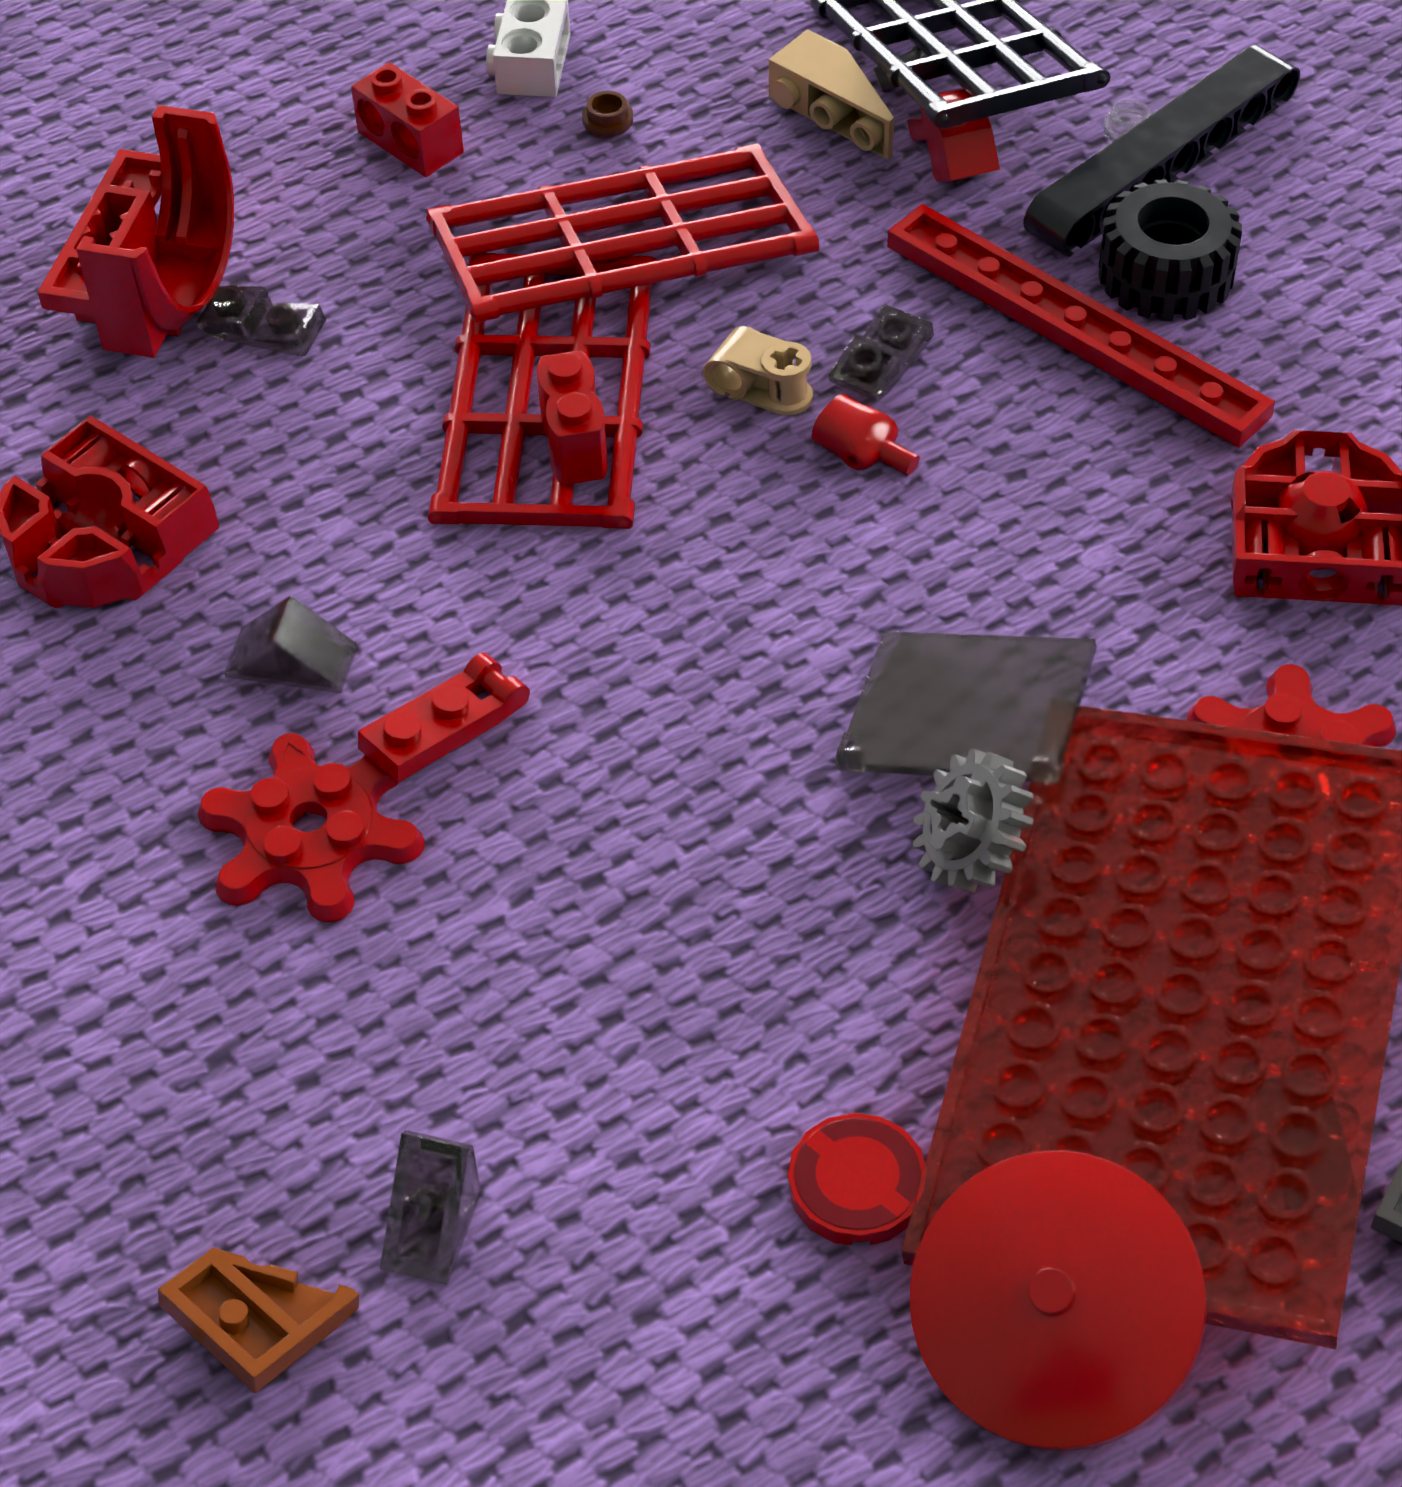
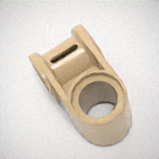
[703,326,813,415]

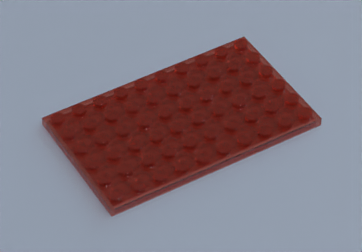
[902,702,1402,1350]

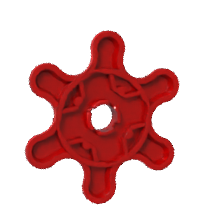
[1186,664,1402,857]
[197,733,425,923]

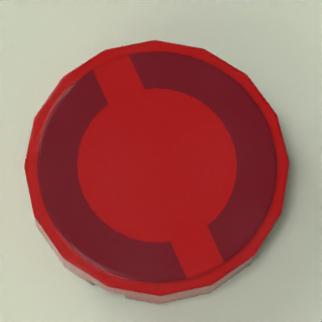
[788,1113,927,1246]

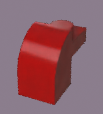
[907,88,1000,181]

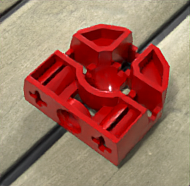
[0,415,220,609]
[1231,430,1402,606]

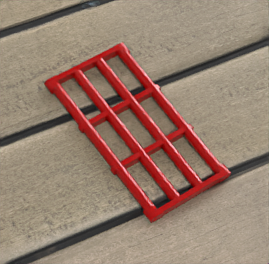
[426,143,819,323]
[427,253,657,529]

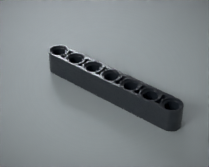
[1023,45,1300,257]

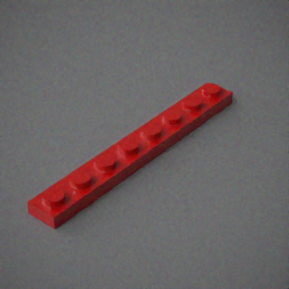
[887,204,1275,448]

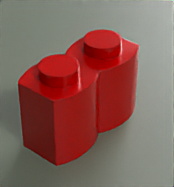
[537,350,608,485]

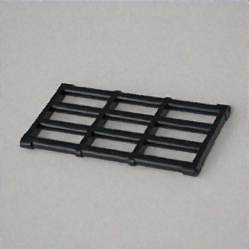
[811,0,1111,129]

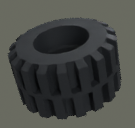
[1098,180,1242,321]

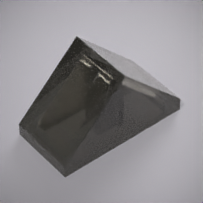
[224,596,357,693]
[380,1130,481,1285]

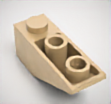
[769,29,894,160]

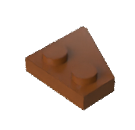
[158,1247,359,1394]

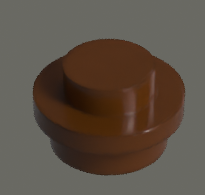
[582,91,633,137]

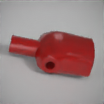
[811,394,920,476]

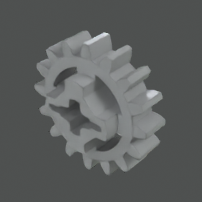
[913,749,1034,893]

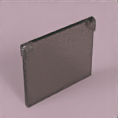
[836,631,1097,783]

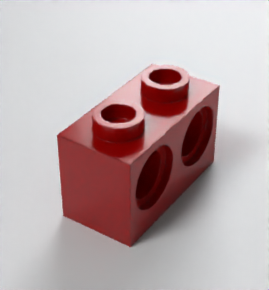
[351,62,464,177]

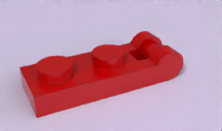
[358,653,530,783]

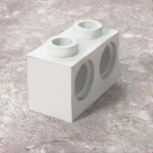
[486,0,571,97]

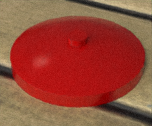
[910,1151,1207,1451]

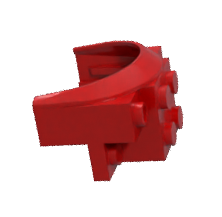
[37,105,234,358]

